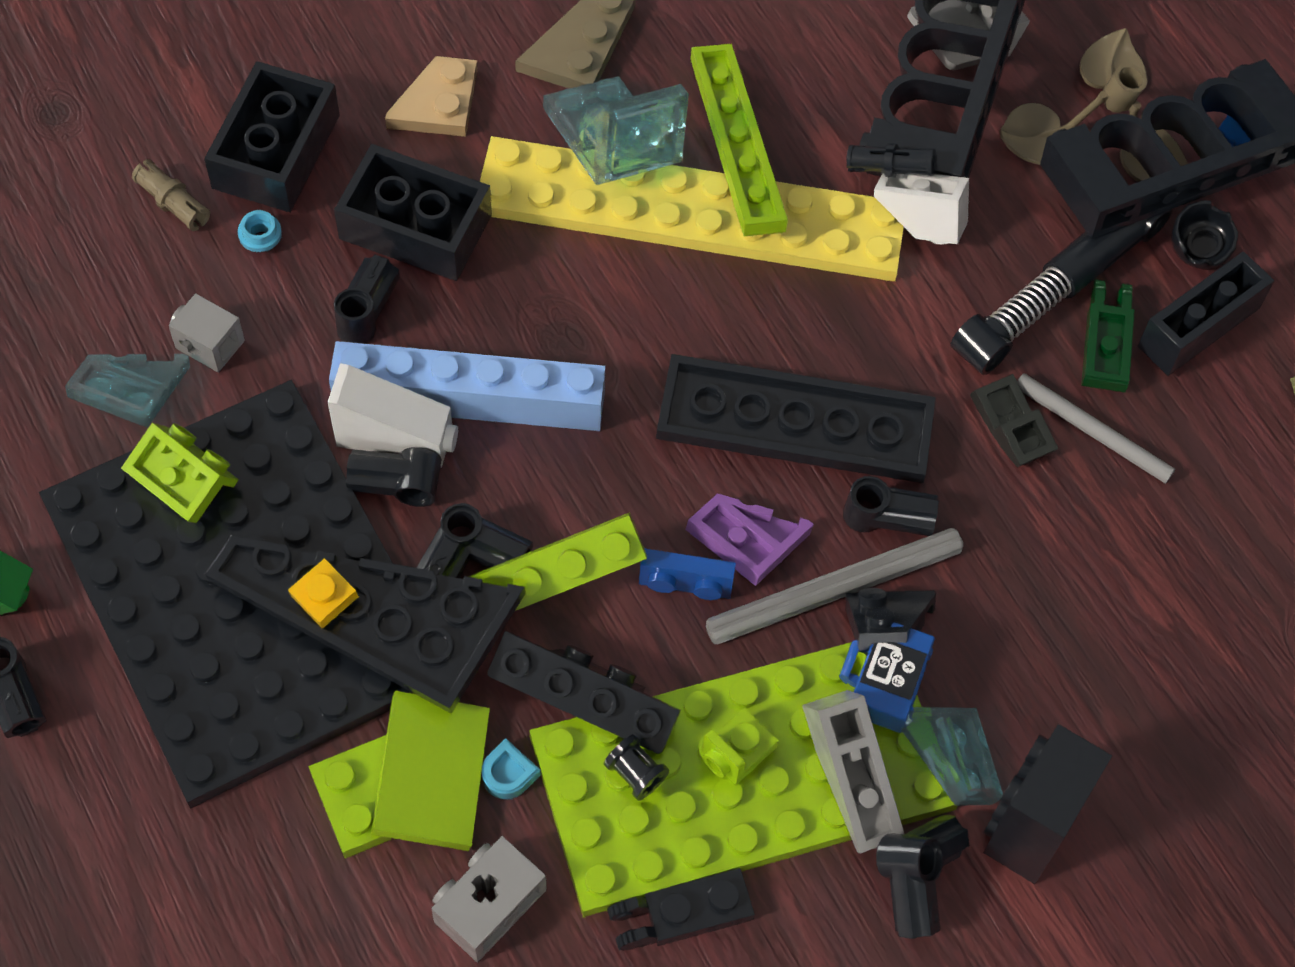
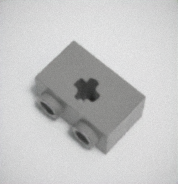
[431,836,547,963]

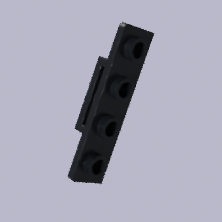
[488,631,681,754]

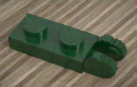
[1081,280,1135,393]

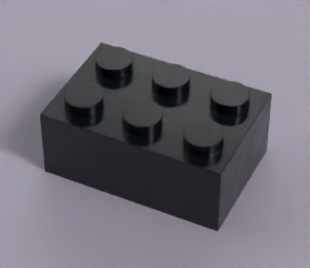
[204,61,340,213]
[334,144,492,281]
[983,724,1112,884]

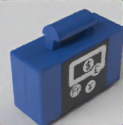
[839,622,935,733]

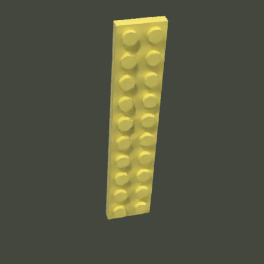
[480,136,904,282]

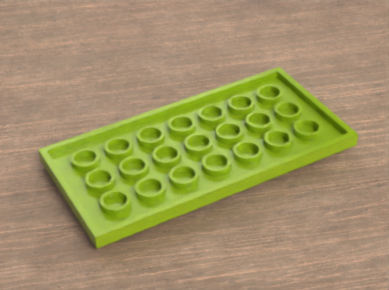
[529,642,959,917]

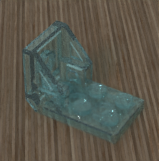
[543,76,689,185]

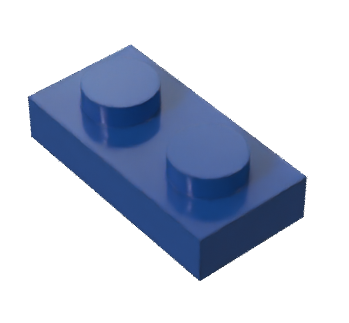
[639,548,736,600]

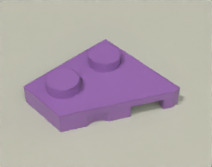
[685,493,814,586]

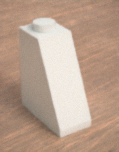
[328,363,458,468]

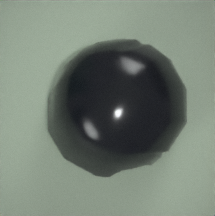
[1171,200,1239,270]

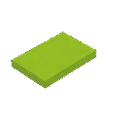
[371,691,490,851]

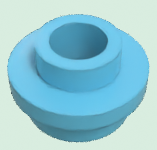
[238,210,282,252]

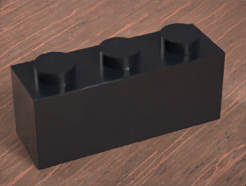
[1138,251,1275,376]

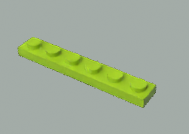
[691,44,788,236]

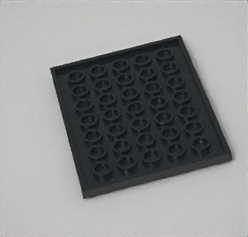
[39,379,414,809]

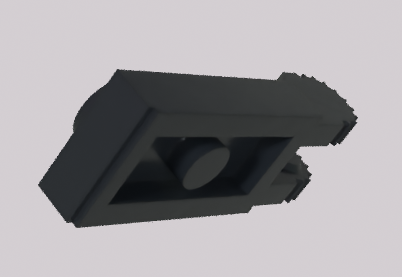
[607,868,755,951]

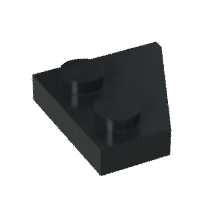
[845,588,936,651]

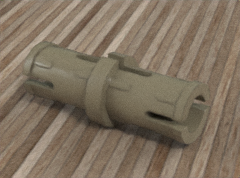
[132,159,210,231]

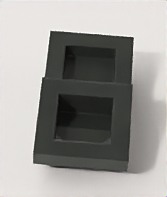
[970,374,1059,468]

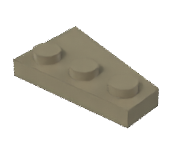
[515,0,636,96]

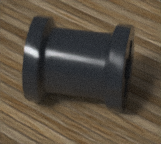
[603,734,670,801]

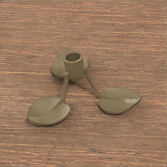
[999,28,1188,182]

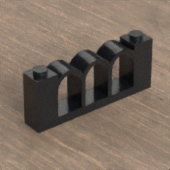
[860,0,1025,178]
[1040,59,1295,239]

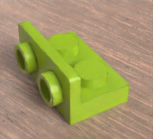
[121,423,239,523]

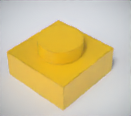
[288,558,359,629]

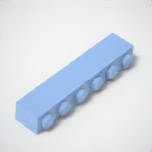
[329,341,605,431]

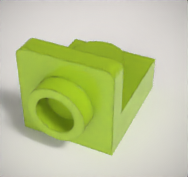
[702,707,779,785]

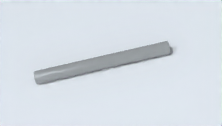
[1017,373,1176,484]

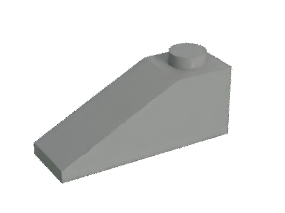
[802,690,905,853]

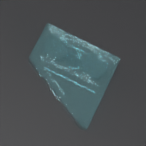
[65,354,190,428]
[899,707,1003,806]

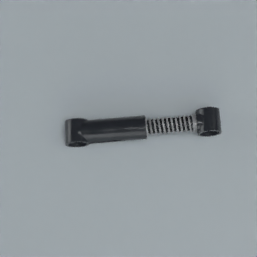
[950,209,1173,375]

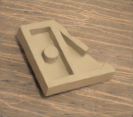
[385,56,477,137]

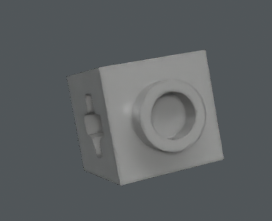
[168,293,245,373]

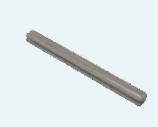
[706,528,964,644]

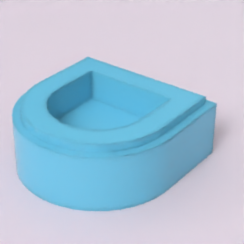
[482,738,541,799]

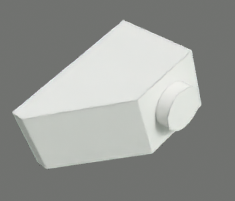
[874,173,969,244]

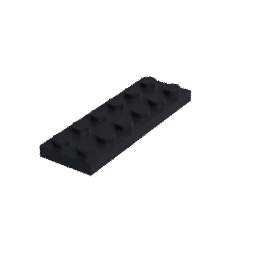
[656,354,936,483]

